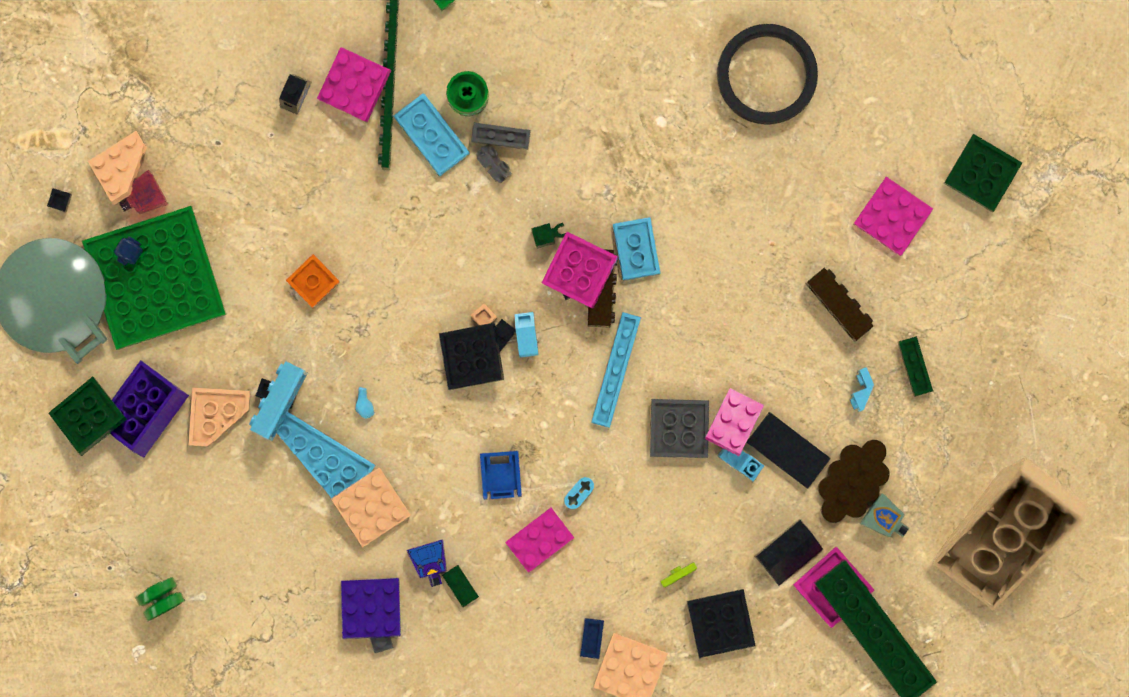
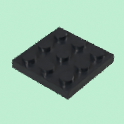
[439,323,504,390]
[687,589,756,658]

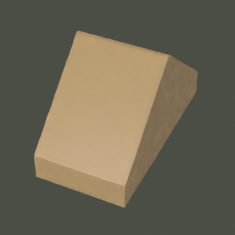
[932,458,1090,611]

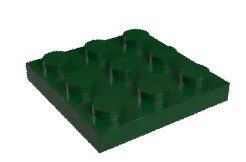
[943,134,1022,212]
[48,376,127,456]

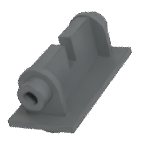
[476,145,512,184]

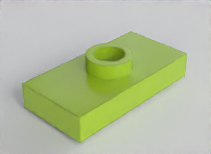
[660,562,697,588]

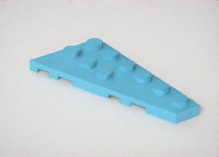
[277,412,376,498]

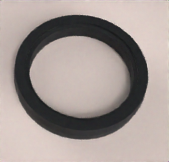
[717,24,818,125]

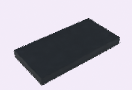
[746,412,831,489]

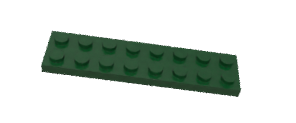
[814,559,937,697]

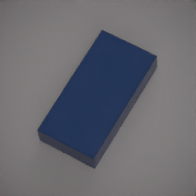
[580,618,604,659]

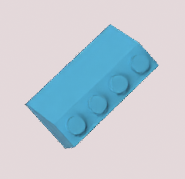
[249,361,308,441]

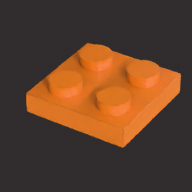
[286,254,340,308]

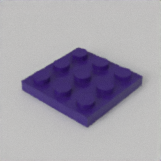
[341,578,401,639]

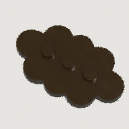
[818,440,890,523]

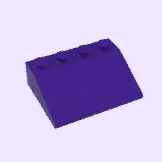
[110,360,189,458]

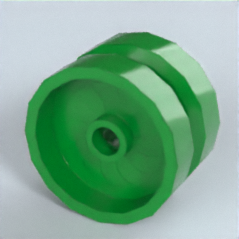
[446,71,489,117]
[135,577,186,621]

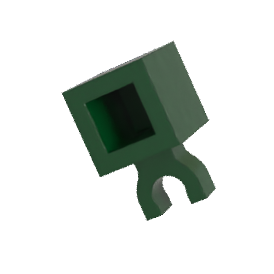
[531,223,566,249]

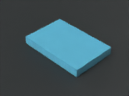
[613,217,661,281]

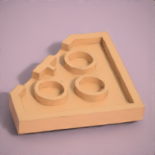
[88,131,147,205]
[188,388,251,447]

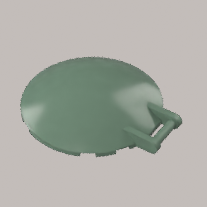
[0,238,108,364]

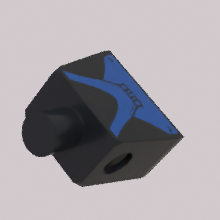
[279,74,312,115]

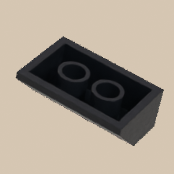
[755,519,823,586]

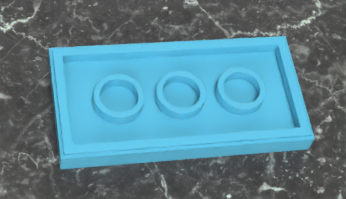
[393,93,470,176]

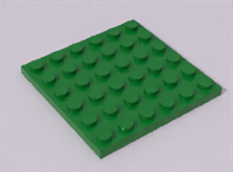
[82,206,227,350]

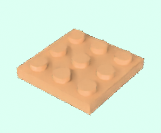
[331,467,411,547]
[593,632,668,697]

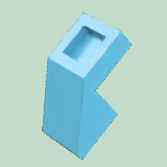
[514,312,539,358]
[850,367,874,412]
[717,448,764,481]

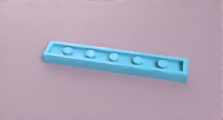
[591,312,641,428]

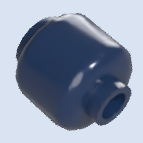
[114,236,143,266]

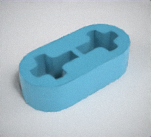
[564,477,594,509]

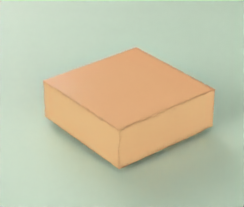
[470,303,497,326]

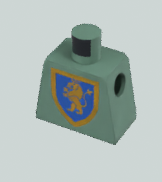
[860,493,909,537]

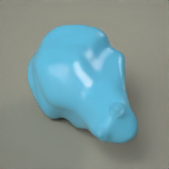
[355,387,374,419]

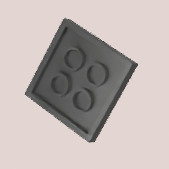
[650,399,709,458]

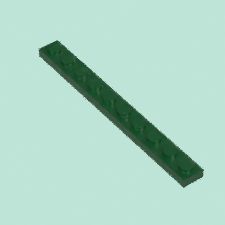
[378,0,399,170]

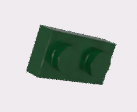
[442,565,479,607]

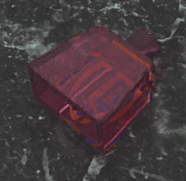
[119,170,169,214]

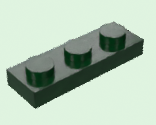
[898,336,933,397]

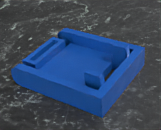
[480,451,522,500]

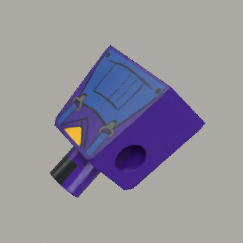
[407,539,447,587]

